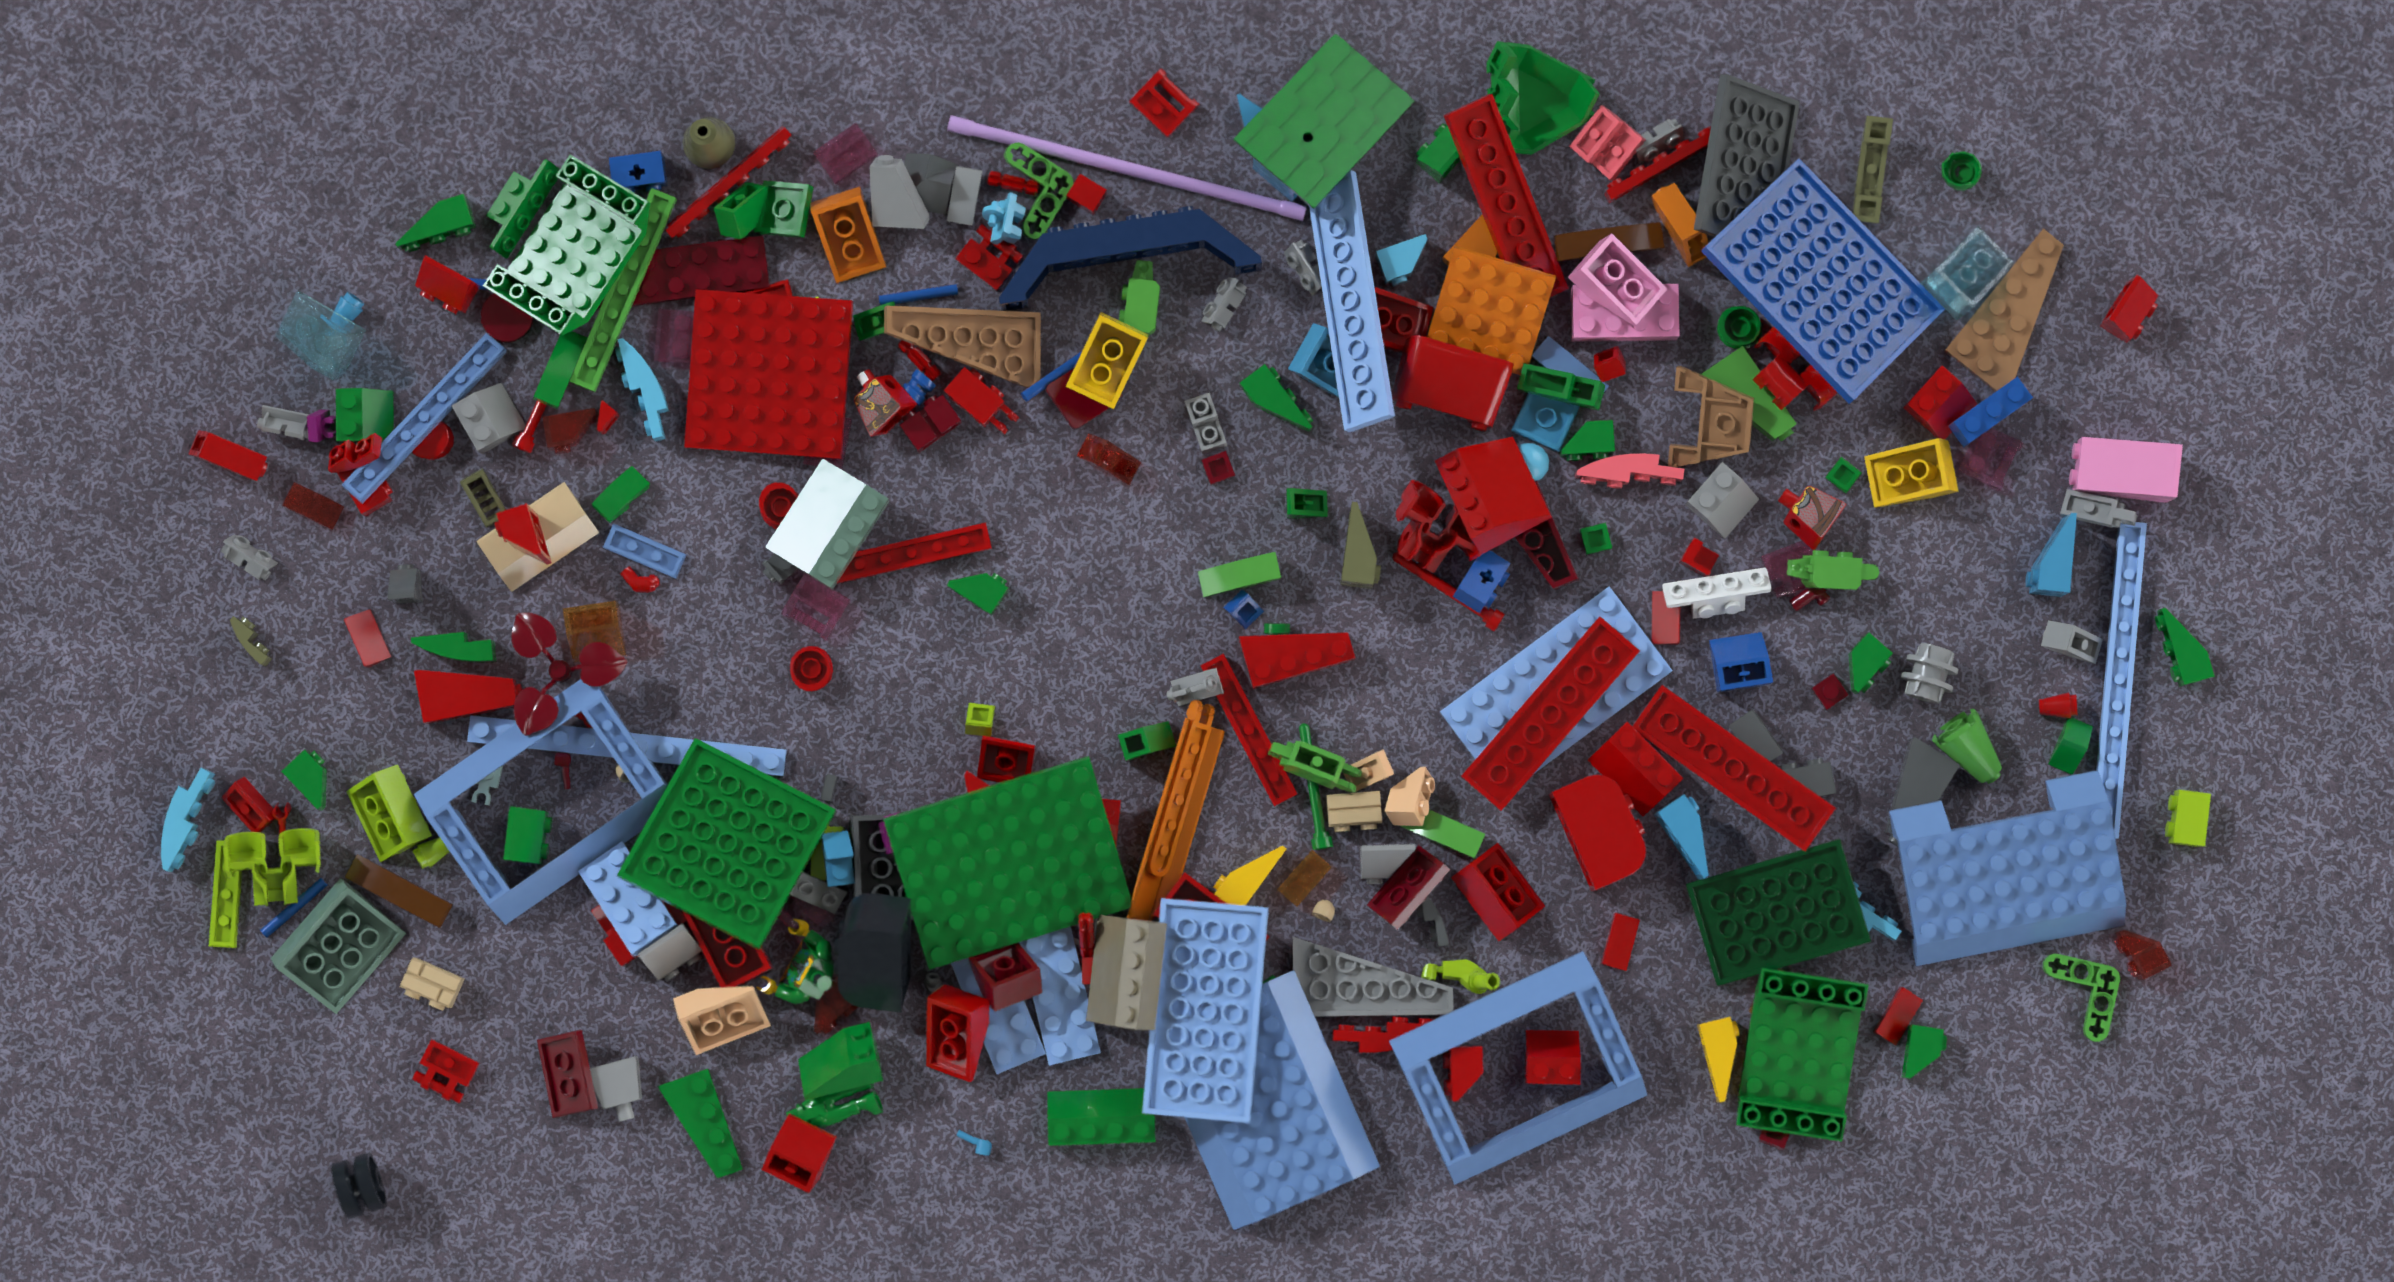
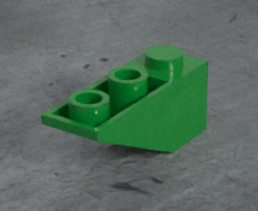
[396,194,476,253]
[1239,364,1313,432]
[2155,608,2215,687]

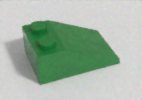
[798,1022,883,1101]

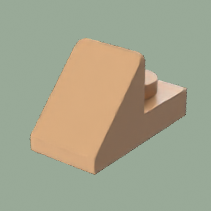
[1344,750,1394,793]

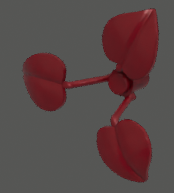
[511,612,628,736]

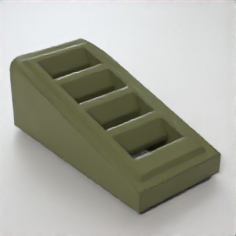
[460,468,506,528]

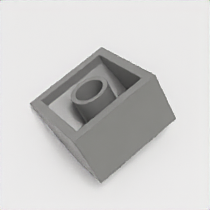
[452,383,526,454]
[1685,462,1759,539]
[638,924,703,982]

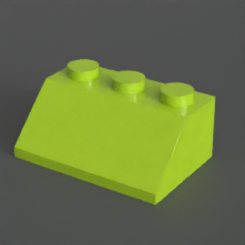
[346,764,432,863]

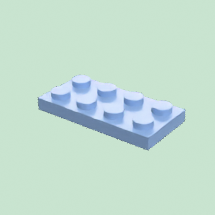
[578,841,678,957]

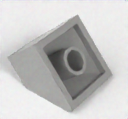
[1360,844,1415,884]

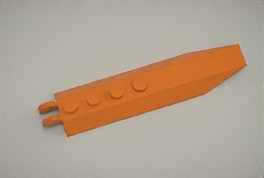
[1127,699,1225,921]

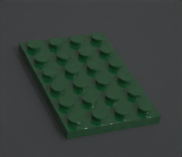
[1686,839,1872,986]

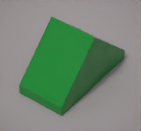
[1286,488,1328,519]
[2048,717,2093,775]

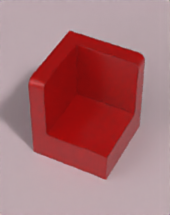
[1066,174,1107,216]
[1679,537,1719,577]

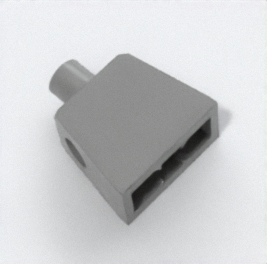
[590,1056,642,1122]

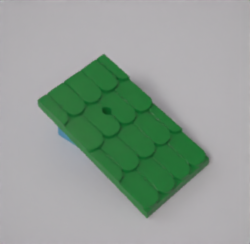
[1233,33,1415,209]

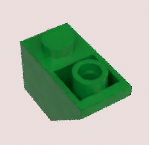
[1560,420,1615,461]
[1848,632,1893,694]
[1118,721,1176,762]

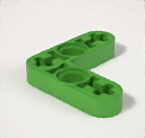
[1004,143,1073,239]
[2043,954,2120,1042]

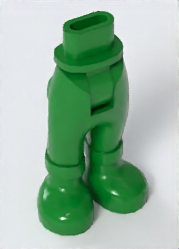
[786,1083,883,1128]

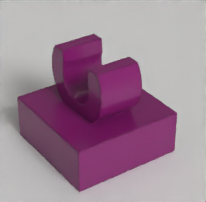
[307,409,336,442]

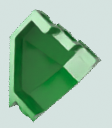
[1486,41,1600,155]

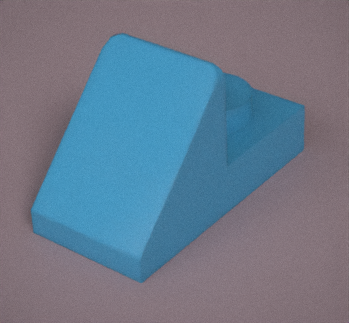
[821,831,855,887]

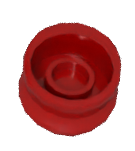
[412,421,454,460]
[759,483,799,530]
[790,646,833,691]

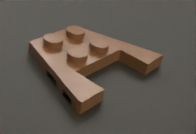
[1668,366,1754,468]

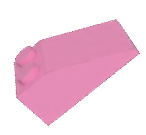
[1568,234,1667,326]

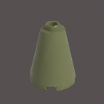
[683,117,735,169]

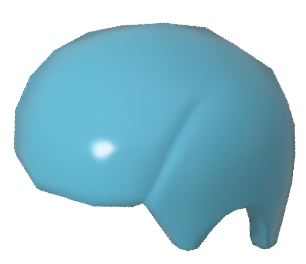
[1518,443,1549,481]

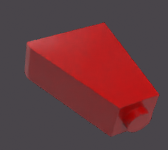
[189,430,268,481]

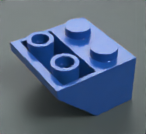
[1709,632,1773,692]

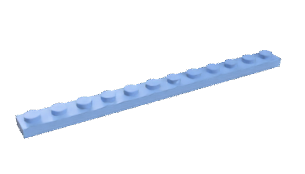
[2096,522,2147,839]
[467,715,787,776]

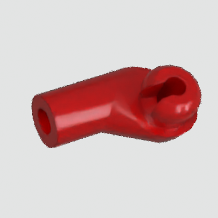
[620,566,660,593]

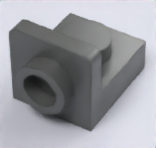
[762,554,798,585]

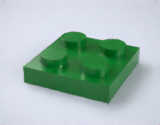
[754,180,814,238]

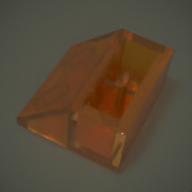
[563,601,626,663]

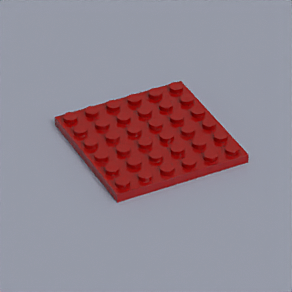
[684,289,853,459]

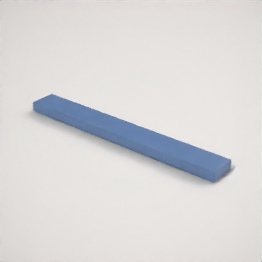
[342,333,507,504]

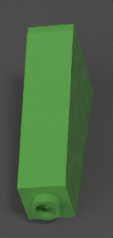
[1701,346,1797,441]

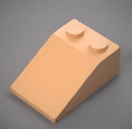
[673,986,771,1055]

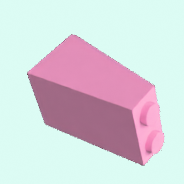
[2069,437,2183,503]

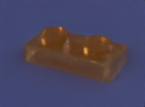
[1277,850,1332,907]

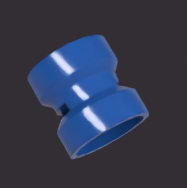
[902,369,936,406]

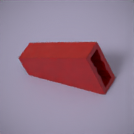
[414,670,523,724]

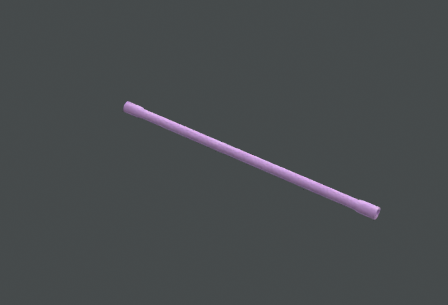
[947,115,1307,221]

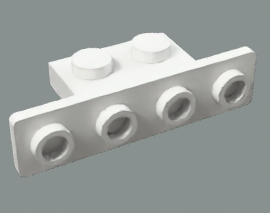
[1662,568,1771,619]

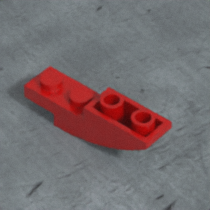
[1332,1017,1435,1053]

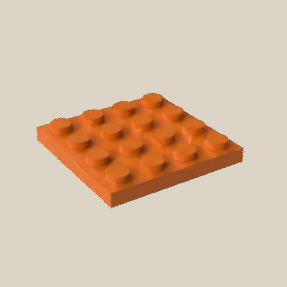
[1427,246,1556,375]

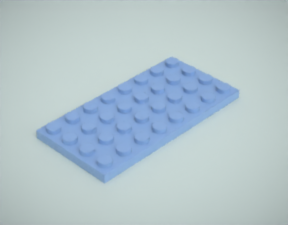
[1440,586,1673,773]
[1143,898,1269,1123]

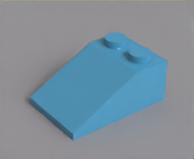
[1288,323,1339,398]
[2025,513,2077,597]
[1653,794,1709,880]

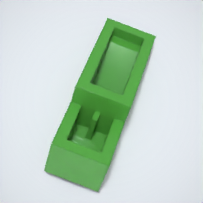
[1198,552,1281,597]
[1400,810,1485,859]

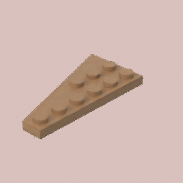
[1944,229,2064,392]
[884,306,1041,388]

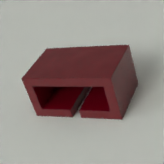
[900,394,962,453]

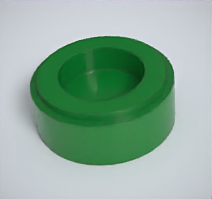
[1264,623,1290,634]

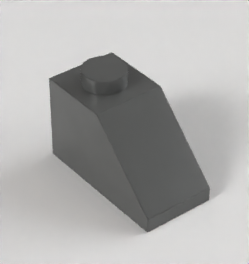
[387,564,423,604]

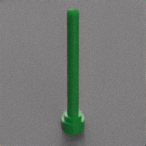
[1299,723,1333,850]

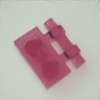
[1761,541,1816,598]

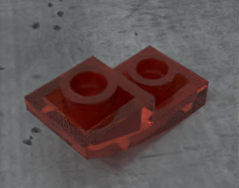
[282,482,344,530]

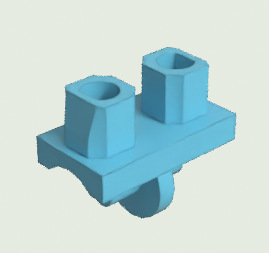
[982,192,1026,245]

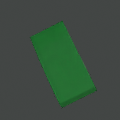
[592,466,650,523]

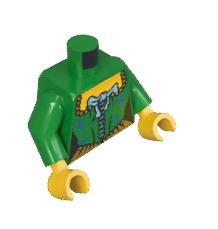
[757,919,834,1004]

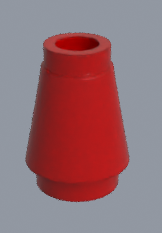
[2039,692,2078,719]

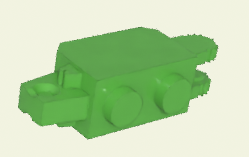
[1119,260,1160,336]
[1787,550,1880,590]
[1268,740,1362,793]

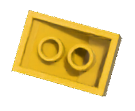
[1066,312,1148,409]
[1864,438,1959,508]

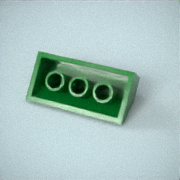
[1047,1088,1156,1146]

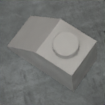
[2041,620,2103,664]

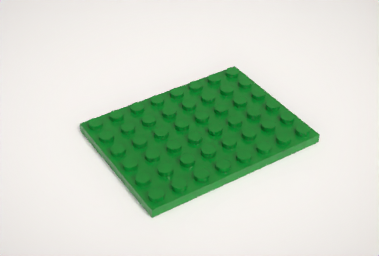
[883,756,1131,970]

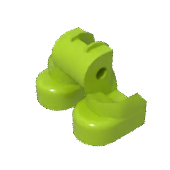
[224,828,321,907]

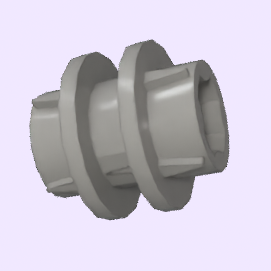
[1900,643,1959,704]

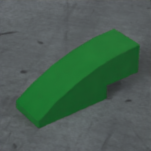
[533,331,588,409]
[1517,363,1606,411]
[411,632,497,663]

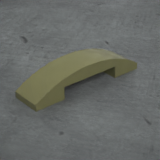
[1853,115,1893,223]

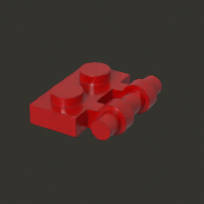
[955,224,1024,291]
[412,1039,480,1104]

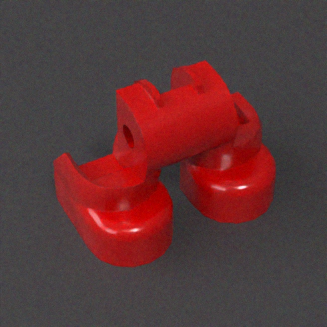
[1752,326,1838,411]
[1396,480,1481,573]

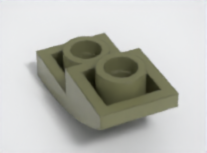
[230,616,272,667]

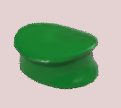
[1717,306,1762,349]

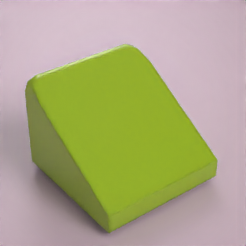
[965,703,995,737]

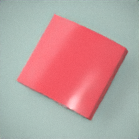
[1570,105,1646,181]

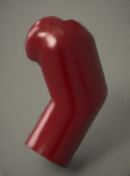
[1790,588,1830,611]

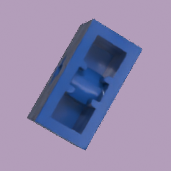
[609,151,667,194]
[1452,550,1511,613]

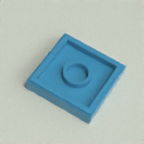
[1511,393,1580,453]

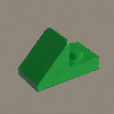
[852,301,895,341]

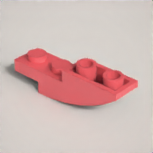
[1575,453,1684,489]

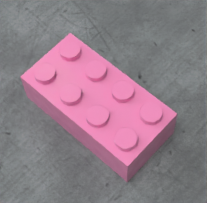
[1571,284,1680,342]

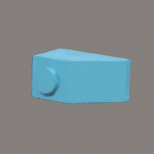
[1375,234,1427,286]

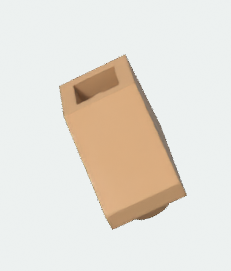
[1385,767,1435,826]

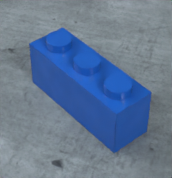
[1948,376,2033,447]

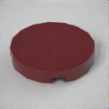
[481,294,533,342]

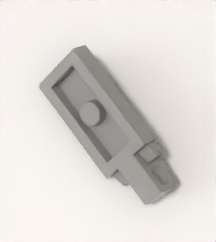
[2060,489,2137,528]

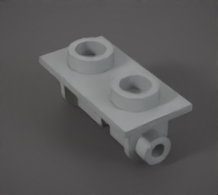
[1636,118,1685,164]
[1284,240,1322,296]
[1201,277,1247,332]
[257,405,309,440]
[221,534,278,580]
[1167,668,1224,706]
[790,872,847,914]

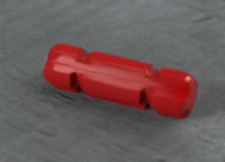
[988,171,1039,195]
[898,340,941,381]
[1078,913,1095,958]

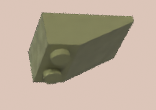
[1340,502,1381,589]

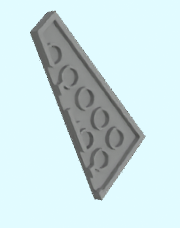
[1292,937,1453,1016]

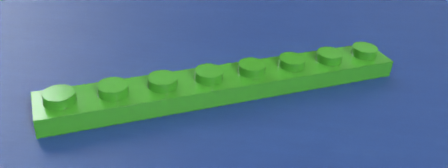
[570,188,677,392]

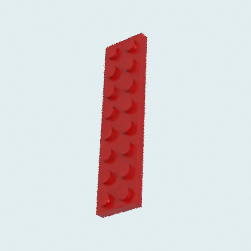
[1443,94,1569,298]
[1460,617,1640,811]
[1632,685,1837,851]

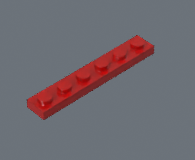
[664,126,791,238]
[1604,126,1711,203]
[837,522,992,584]
[1200,653,1297,807]

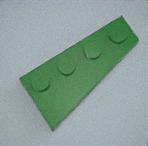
[657,1068,743,1178]

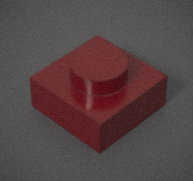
[1201,451,1235,485]
[1811,673,1848,710]
[1758,1129,1789,1151]

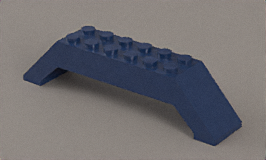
[999,206,1262,311]

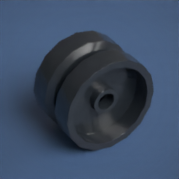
[331,1152,387,1220]

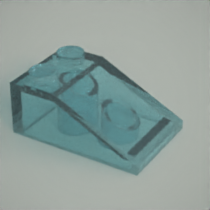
[1920,226,2015,321]
[275,290,366,381]

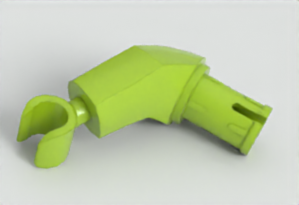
[1421,959,1500,994]

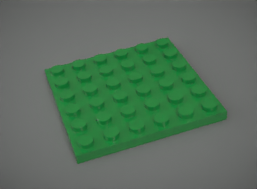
[617,738,836,950]

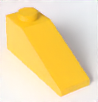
[1213,845,1287,906]
[1697,1017,1740,1103]

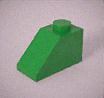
[714,182,768,239]
[947,573,1009,616]
[281,749,327,811]
[1902,1025,1947,1078]

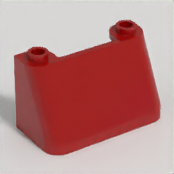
[1391,335,1514,432]

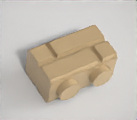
[1326,791,1382,832]
[400,957,465,1011]

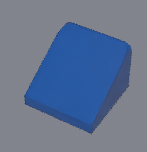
[1223,589,1264,630]

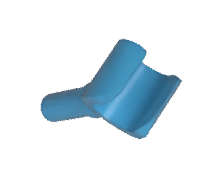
[956,1130,992,1156]

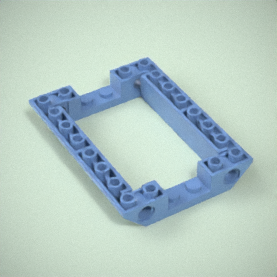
[414,679,668,925]
[1389,951,1648,1185]

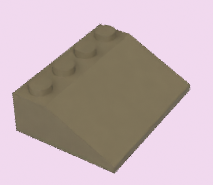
[1086,915,1167,1030]

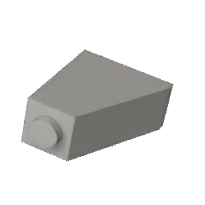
[870,155,930,229]

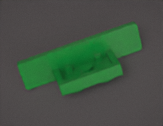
[486,159,560,259]

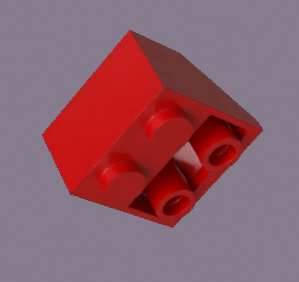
[1442,1046,1483,1101]
[762,1113,837,1193]

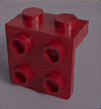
[1046,369,1123,429]

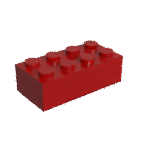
[682,911,774,988]

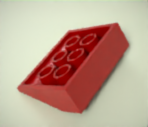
[1435,437,1552,555]

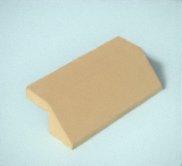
[477,482,599,592]

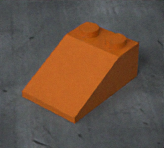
[810,186,886,283]

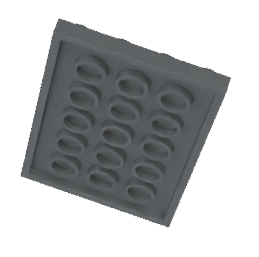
[1694,74,1800,237]

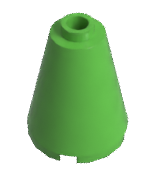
[1932,709,2002,784]

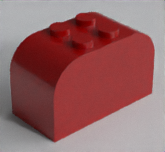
[1548,775,1646,891]

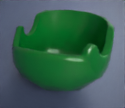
[1941,151,1982,191]

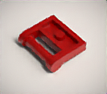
[1129,69,1200,138]

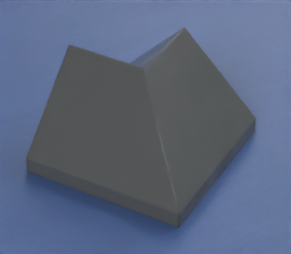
[904,153,958,215]

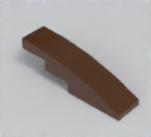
[1554,222,1665,262]
[345,854,453,928]

